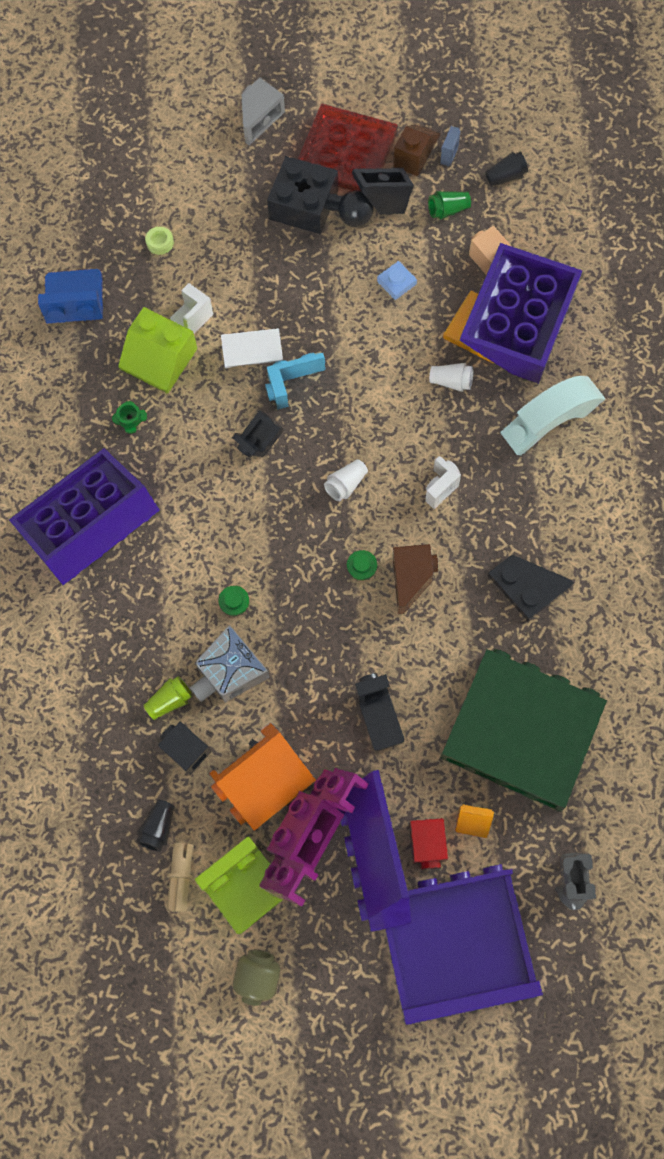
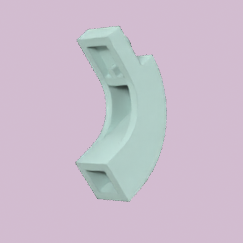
[500,376,605,455]

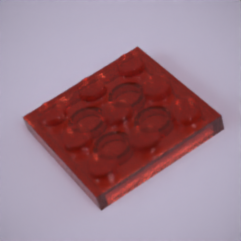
[298,103,398,191]

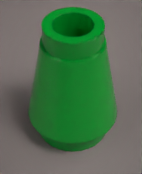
[428,191,471,220]

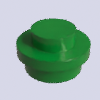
[347,550,377,581]
[218,586,250,616]

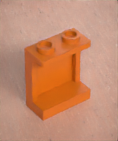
[209,723,316,831]

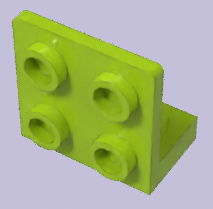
[194,836,284,935]

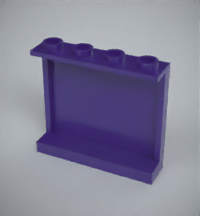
[385,864,543,1025]

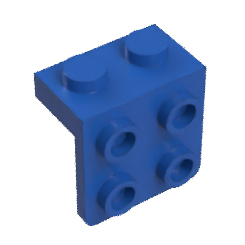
[38,269,103,324]

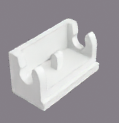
[221,328,283,368]

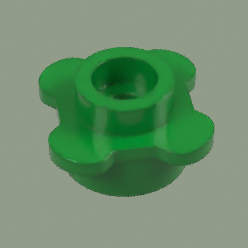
[112,401,147,434]

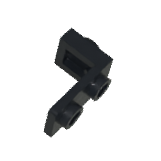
[355,673,404,752]

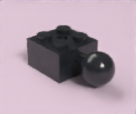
[267,156,374,234]

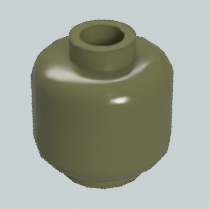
[233,949,281,1006]

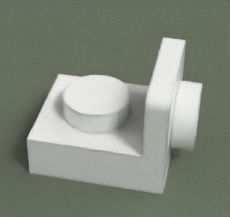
[426,456,461,509]

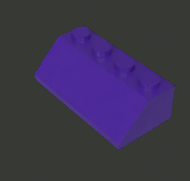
[338,770,411,932]

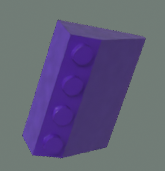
[460,243,583,384]
[9,448,160,585]

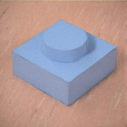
[377,261,417,300]

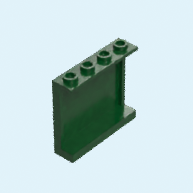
[440,649,607,812]

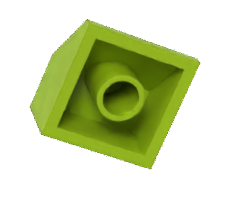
[118,307,198,394]

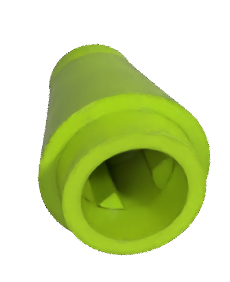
[143,676,193,720]

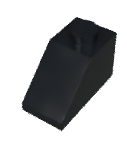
[352,168,414,215]

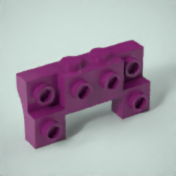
[259,768,368,906]

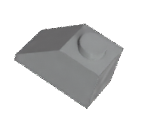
[242,78,285,145]

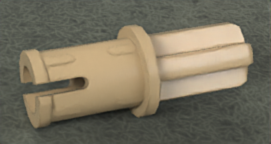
[167,843,194,912]

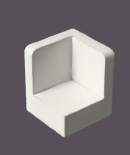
[170,283,213,333]

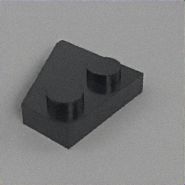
[488,555,574,621]

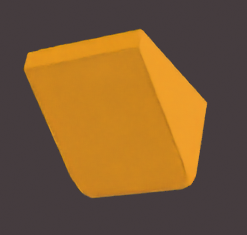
[455,805,494,838]

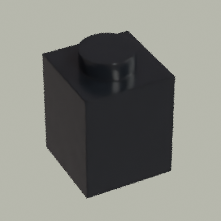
[158,721,212,775]

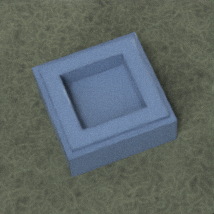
[440,126,461,166]

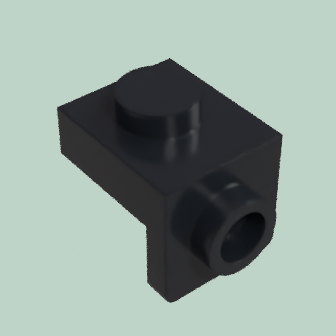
[232,411,284,458]

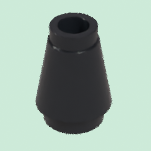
[485,151,528,187]
[136,799,175,852]

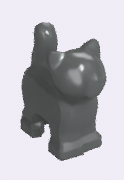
[555,852,596,910]

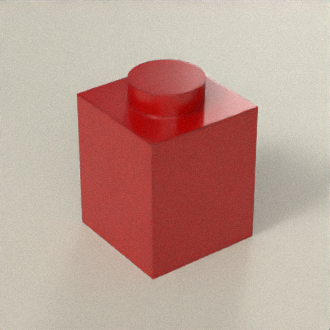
[409,818,448,870]

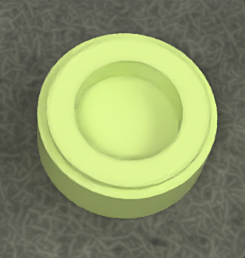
[145,227,174,255]

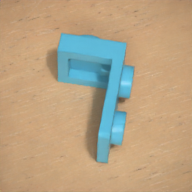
[265,353,325,410]

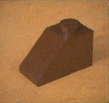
[393,124,440,177]
[392,544,438,614]

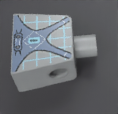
[189,626,269,702]

